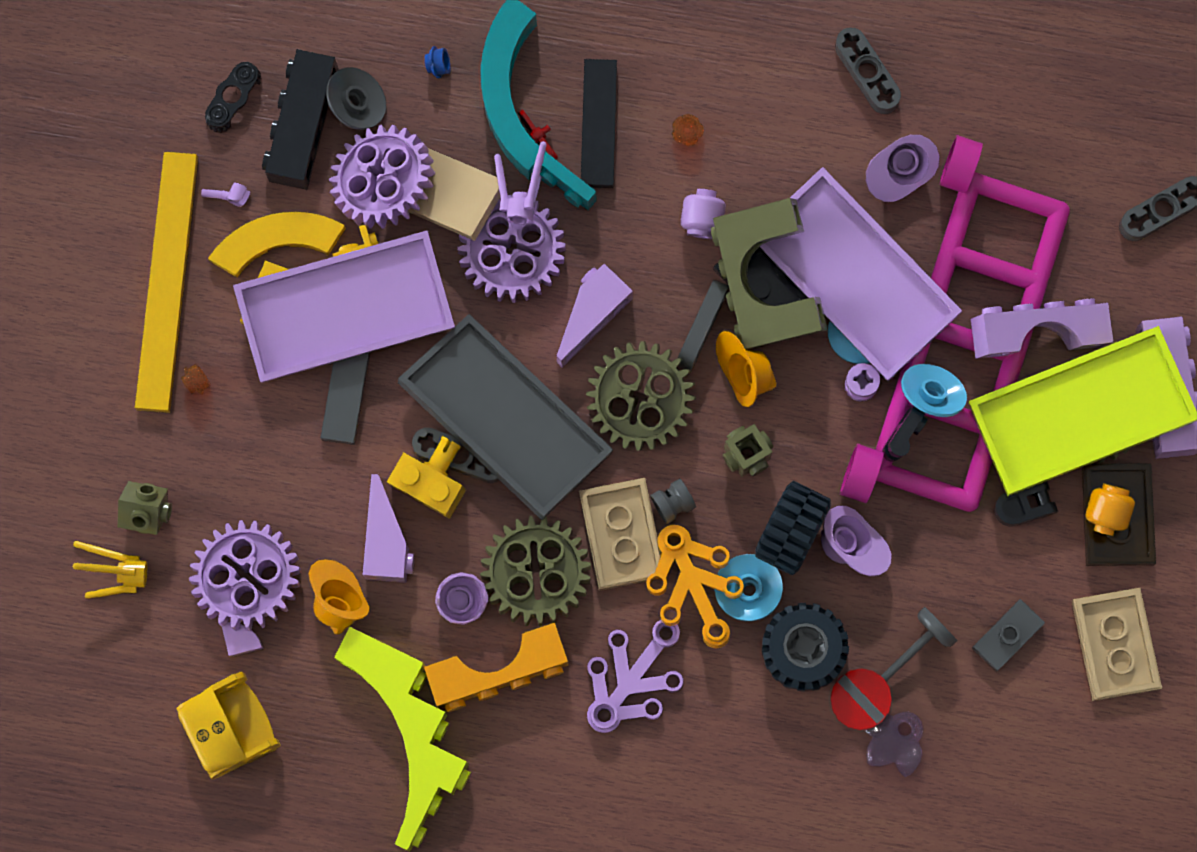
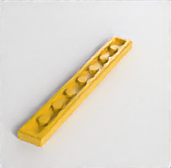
[135,152,198,413]

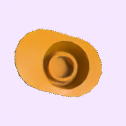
[716,331,777,407]
[308,559,370,634]

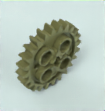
[586,341,696,451]
[480,516,591,627]

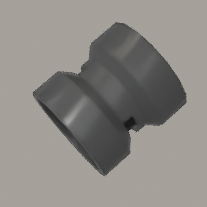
[650,478,696,524]

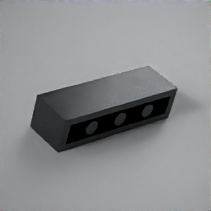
[262,49,338,190]

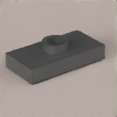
[972,599,1045,672]

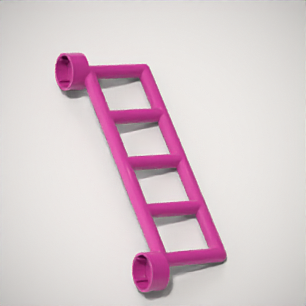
[840,135,1070,512]

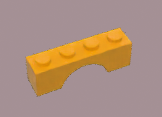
[424,623,569,712]

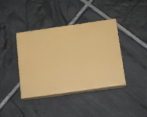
[408,148,507,241]
[579,478,661,591]
[1071,588,1162,701]

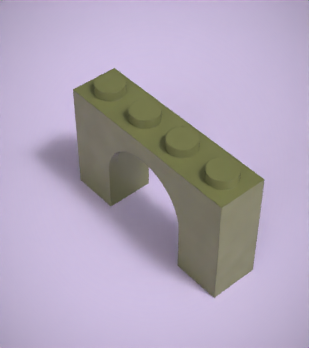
[711,198,828,349]

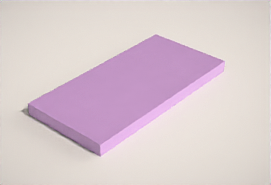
[760,167,962,381]
[233,231,455,383]

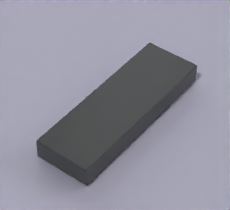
[320,352,370,445]

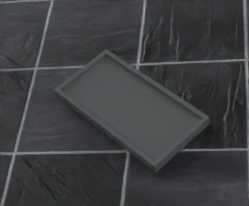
[398,314,613,520]

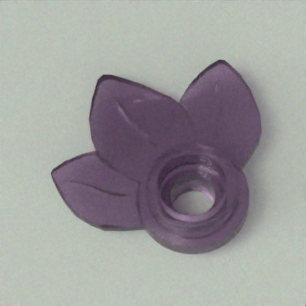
[864,712,924,777]

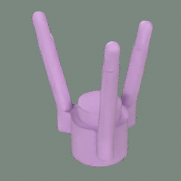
[494,141,546,225]

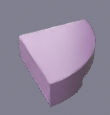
[222,622,264,657]

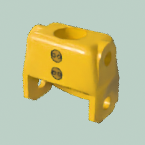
[176,672,281,780]

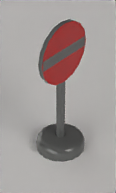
[830,607,958,731]

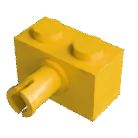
[387,436,466,519]

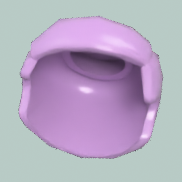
[435,572,488,625]

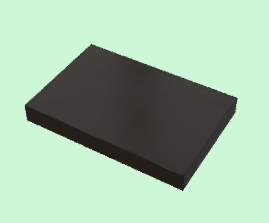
[1082,463,1156,566]

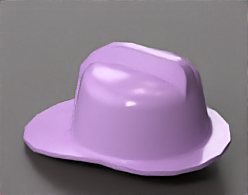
[866,135,940,202]
[821,506,891,576]

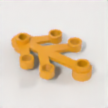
[646,525,744,649]

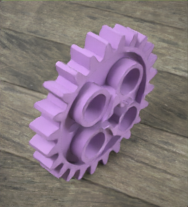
[329,125,435,229]
[457,195,566,303]
[189,520,301,631]

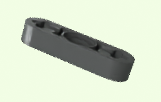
[835,27,901,114]
[1119,176,1197,241]
[678,280,729,373]
[412,428,500,483]

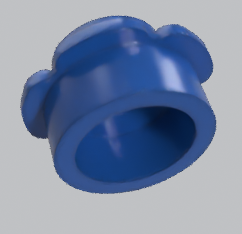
[425,46,451,79]

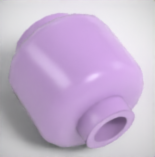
[681,189,726,239]

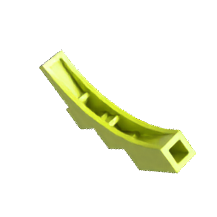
[334,627,471,852]

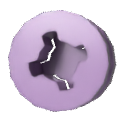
[844,363,880,402]

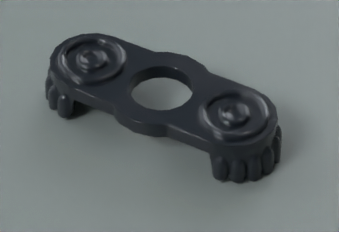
[205,62,262,133]

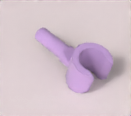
[201,183,250,207]

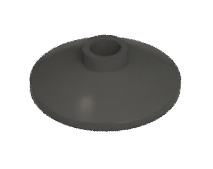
[326,67,386,130]

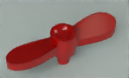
[518,109,559,159]

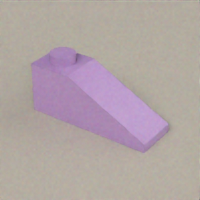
[557,264,633,368]
[363,474,414,583]

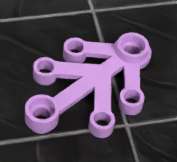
[587,619,683,733]

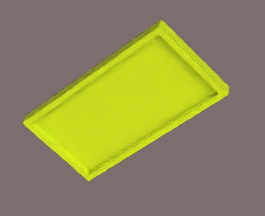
[968,326,1197,496]

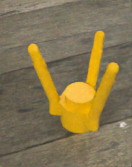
[73,541,148,599]

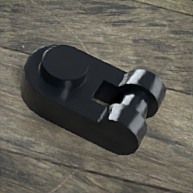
[882,405,928,462]
[994,481,1059,527]

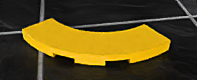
[208,212,346,278]

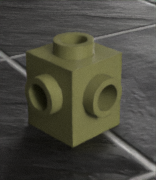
[722,424,773,477]
[117,481,172,535]

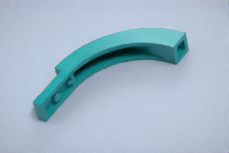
[481,0,597,211]

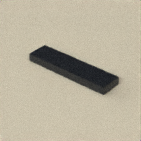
[581,59,617,188]

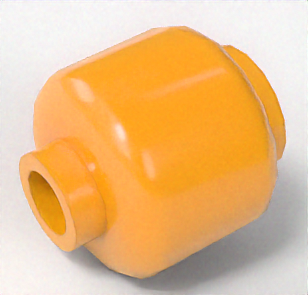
[1085,483,1135,536]

